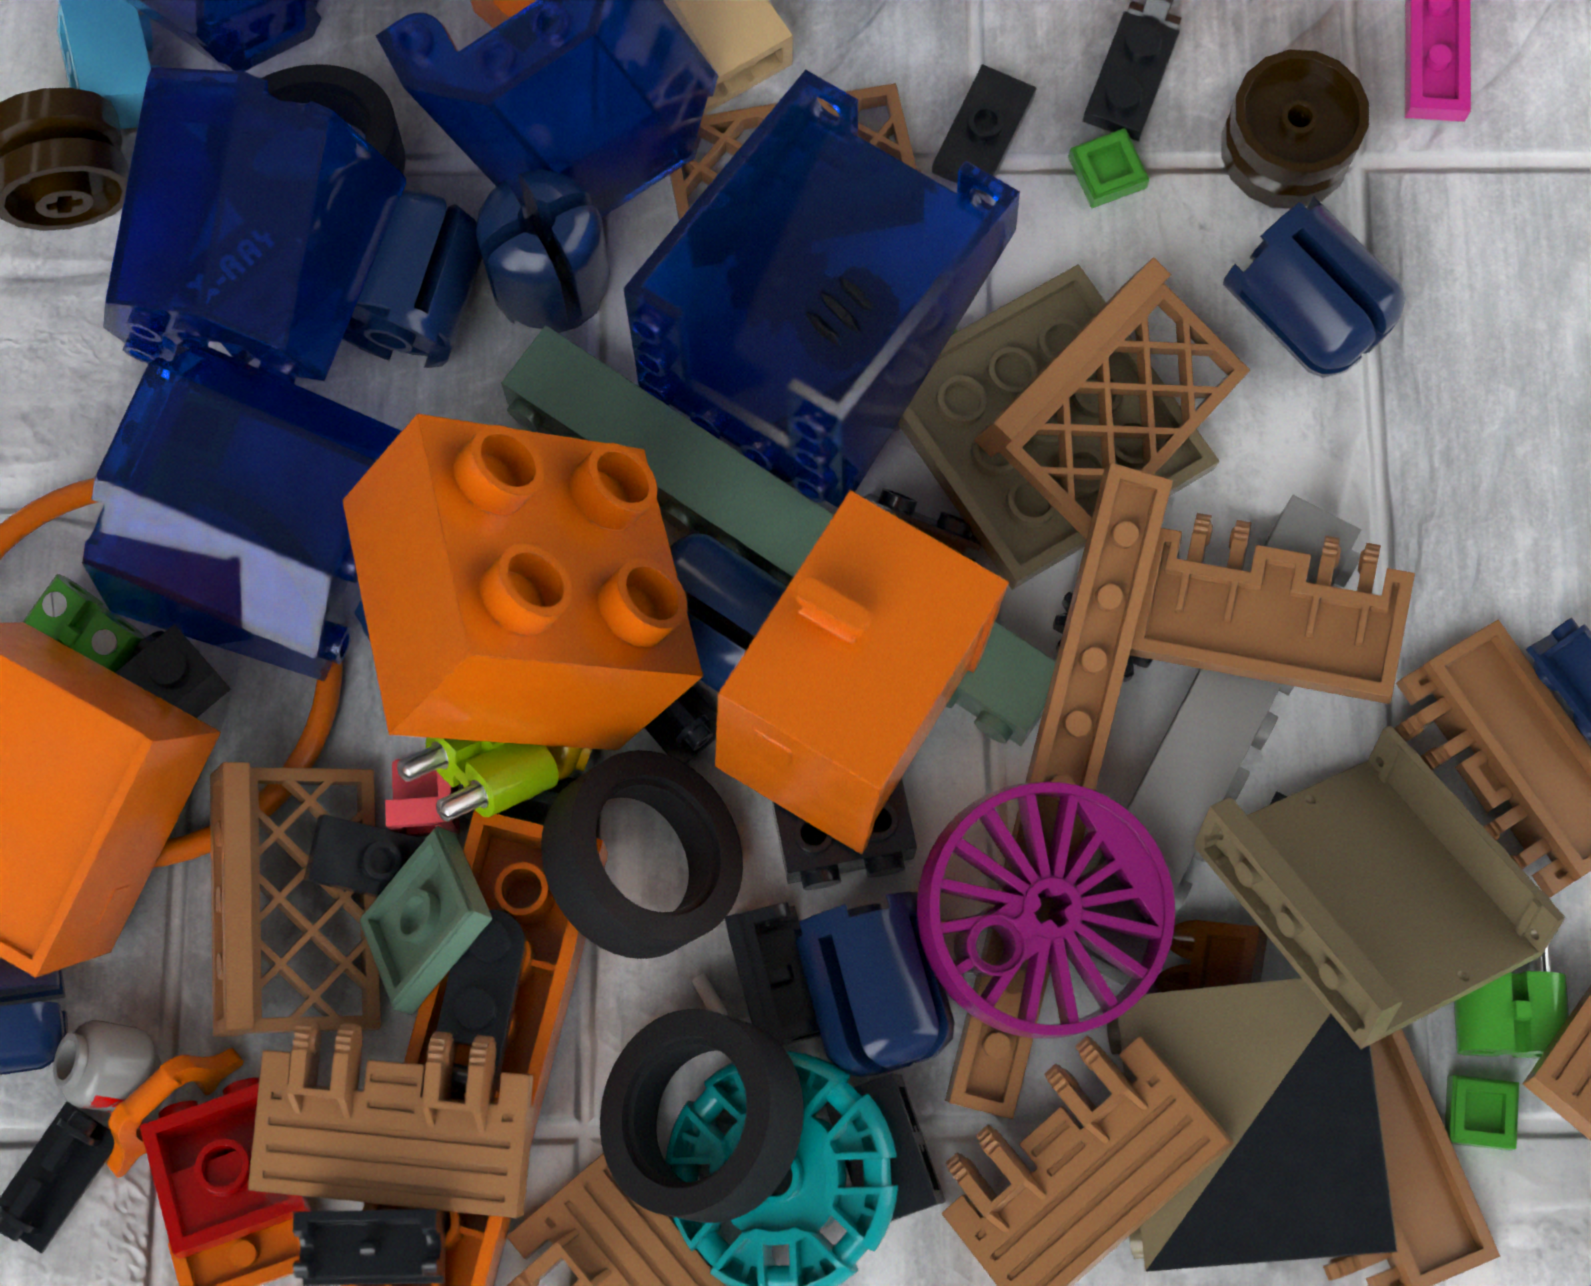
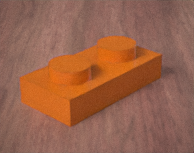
[167,1219,300,1286]

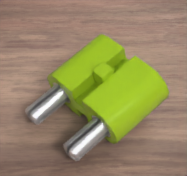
[397,737,558,822]

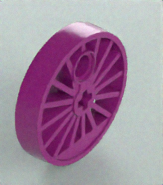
[917,782,1175,1038]

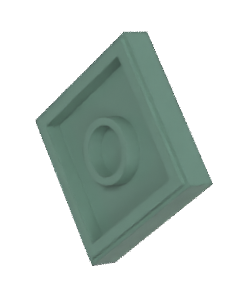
[359,826,493,1015]

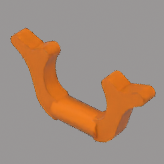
[106,1048,244,1178]

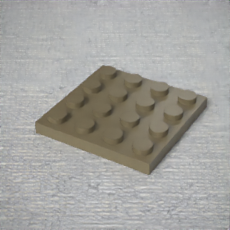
[873,264,1220,590]

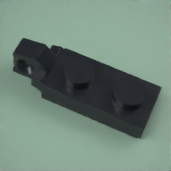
[1082,0,1182,141]

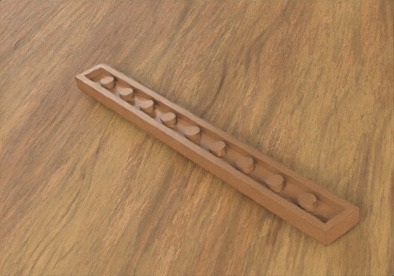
[945,463,1173,1119]

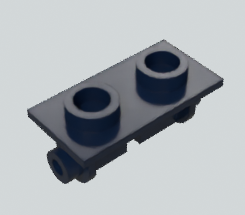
[1526,617,1591,741]

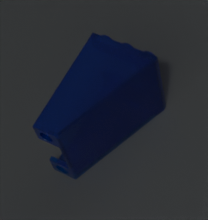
[623,69,1020,508]

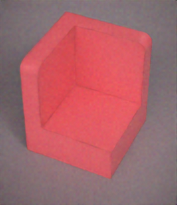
[385,759,460,836]

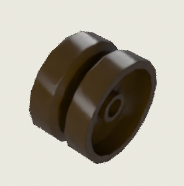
[1221,49,1369,209]
[0,88,133,231]

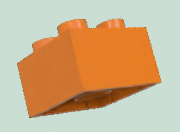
[342,413,703,750]

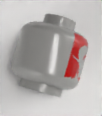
[53,1020,161,1113]

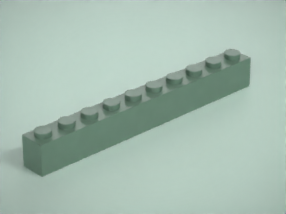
[501,325,1056,746]

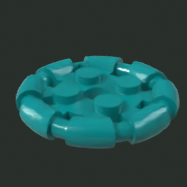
[665,1051,898,1286]

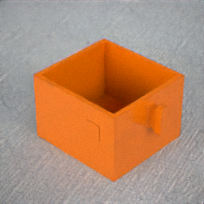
[715,490,1009,855]
[0,622,221,978]

